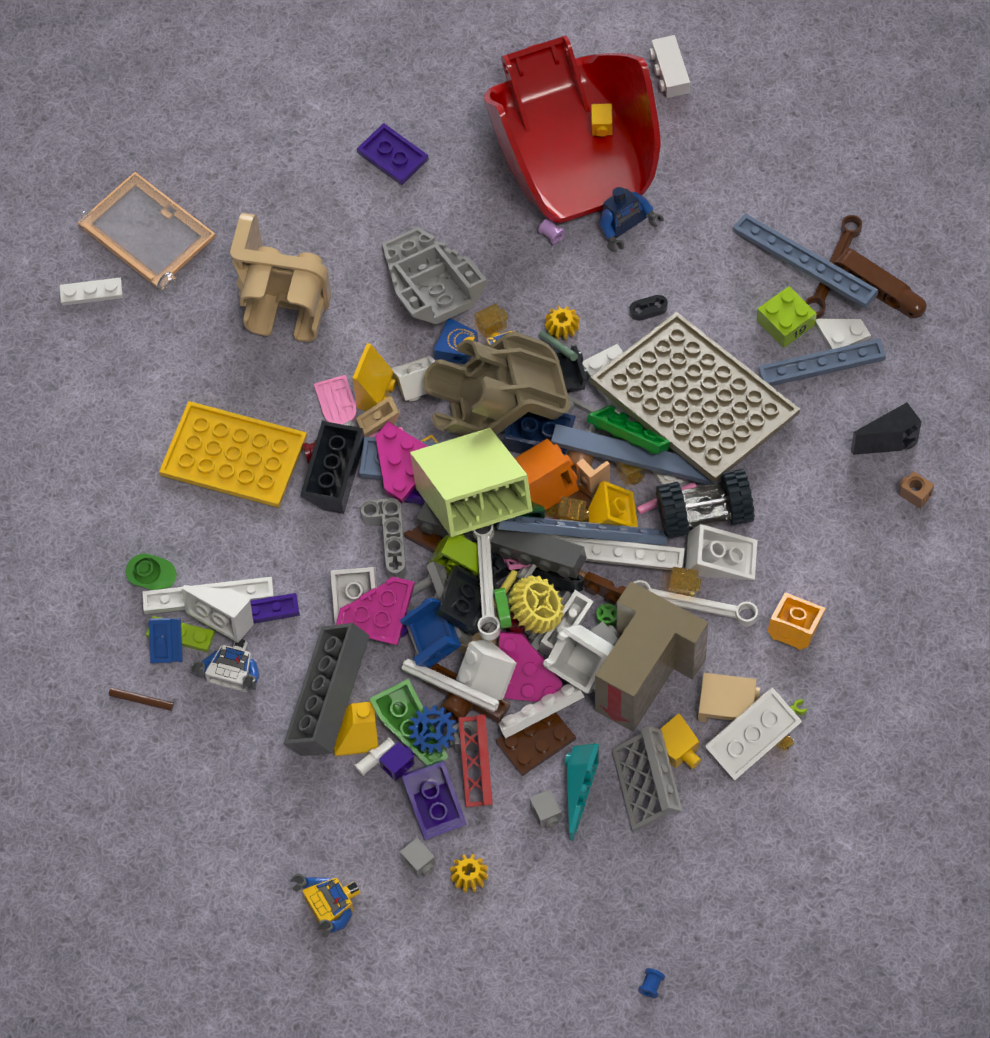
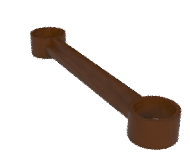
[806,215,862,319]

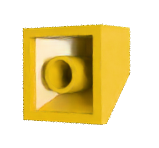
[588,481,638,527]
[334,702,378,756]

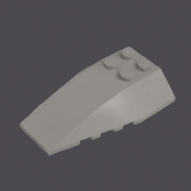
[382,227,488,324]

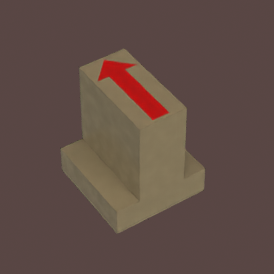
[595,581,708,732]

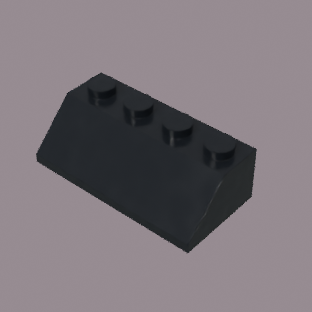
[300,421,364,514]

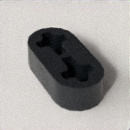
[629,295,668,321]

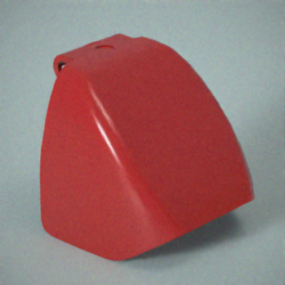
[484,35,661,223]

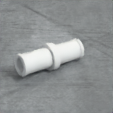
[354,737,395,776]

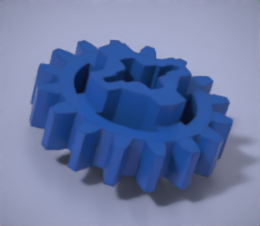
[409,705,458,754]

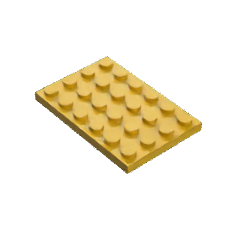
[159,401,308,508]

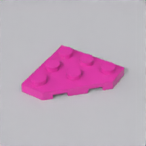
[375,421,428,503]
[336,577,415,646]
[499,631,563,702]

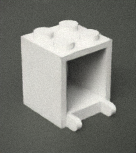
[543,624,614,694]

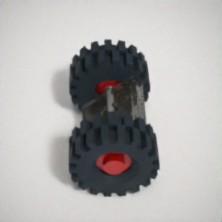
[656,469,755,538]

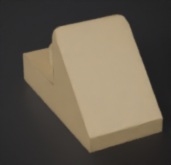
[356,396,400,437]

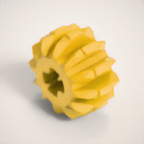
[545,305,580,341]
[450,854,488,893]

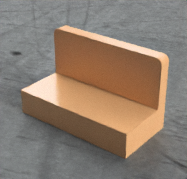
[576,459,610,494]

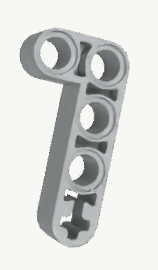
[360,498,406,579]

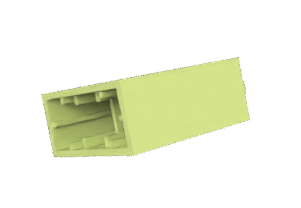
[410,428,532,537]

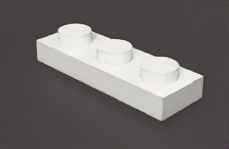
[60,277,123,306]

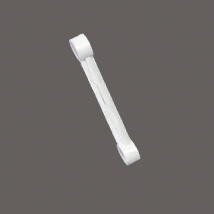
[472,524,501,641]
[634,580,758,626]

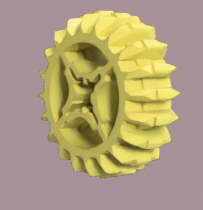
[508,575,565,634]

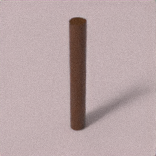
[109,687,174,711]

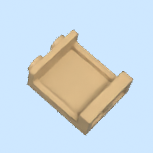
[698,673,760,722]

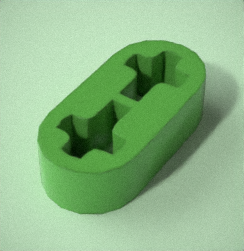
[493,588,512,629]

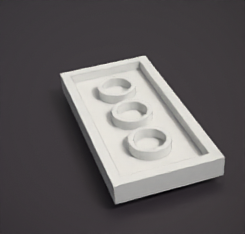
[705,687,802,780]

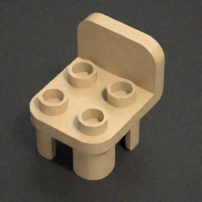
[230,213,332,342]

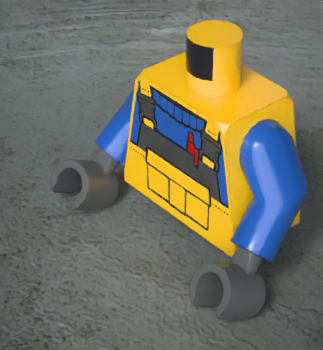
[290,874,361,938]

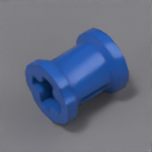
[638,968,665,999]

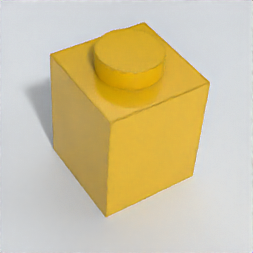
[591,104,612,137]

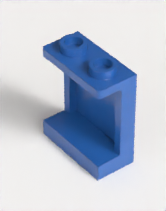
[400,598,461,668]

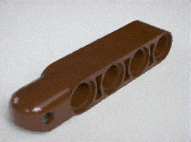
[834,248,927,318]

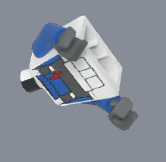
[190,639,260,693]

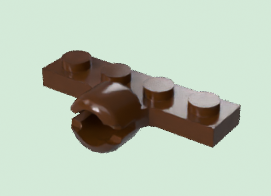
[423,663,511,723]

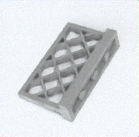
[612,726,682,831]

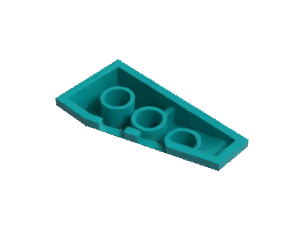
[564,743,599,841]

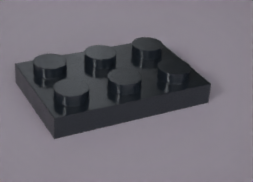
[436,564,482,636]

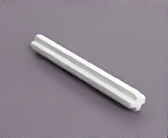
[402,659,499,712]

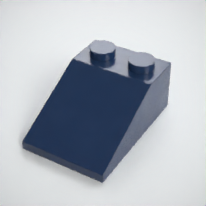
[503,412,576,454]

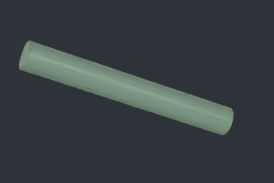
[539,331,578,361]

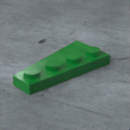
[587,405,670,454]

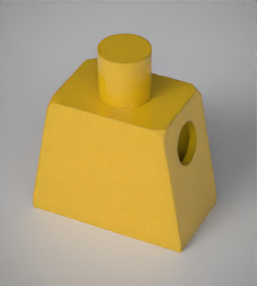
[660,713,701,769]

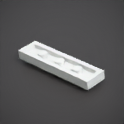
[498,683,584,738]

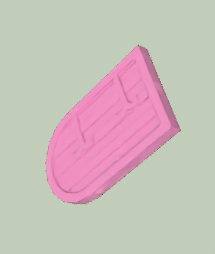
[314,375,357,424]

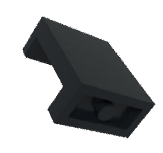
[556,344,589,393]

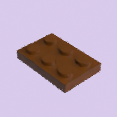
[496,712,576,776]

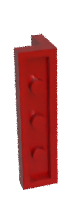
[459,715,493,807]

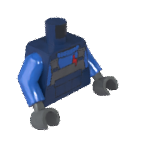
[600,187,664,252]

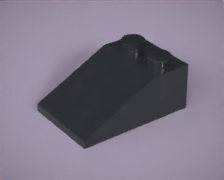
[851,402,922,455]

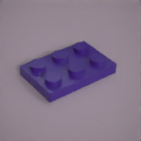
[357,123,429,185]

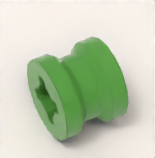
[596,603,617,627]

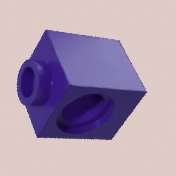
[379,742,415,782]

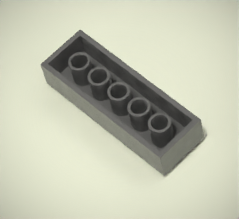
[283,623,370,756]

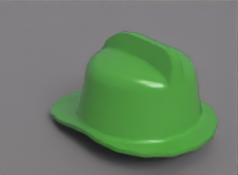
[125,553,177,590]

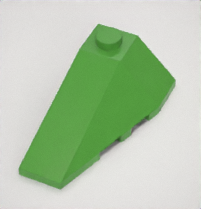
[369,679,449,765]

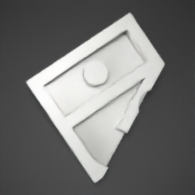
[815,319,871,350]

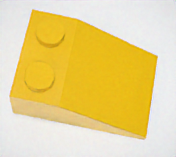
[352,343,397,411]

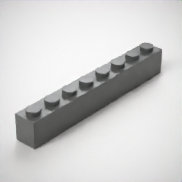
[416,501,587,579]

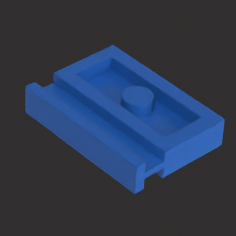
[149,618,183,663]

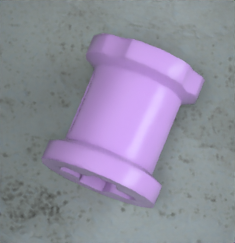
[538,218,565,245]

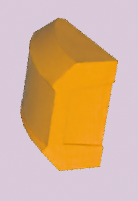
[767,593,826,650]

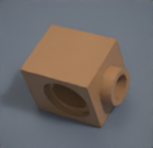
[899,471,934,509]

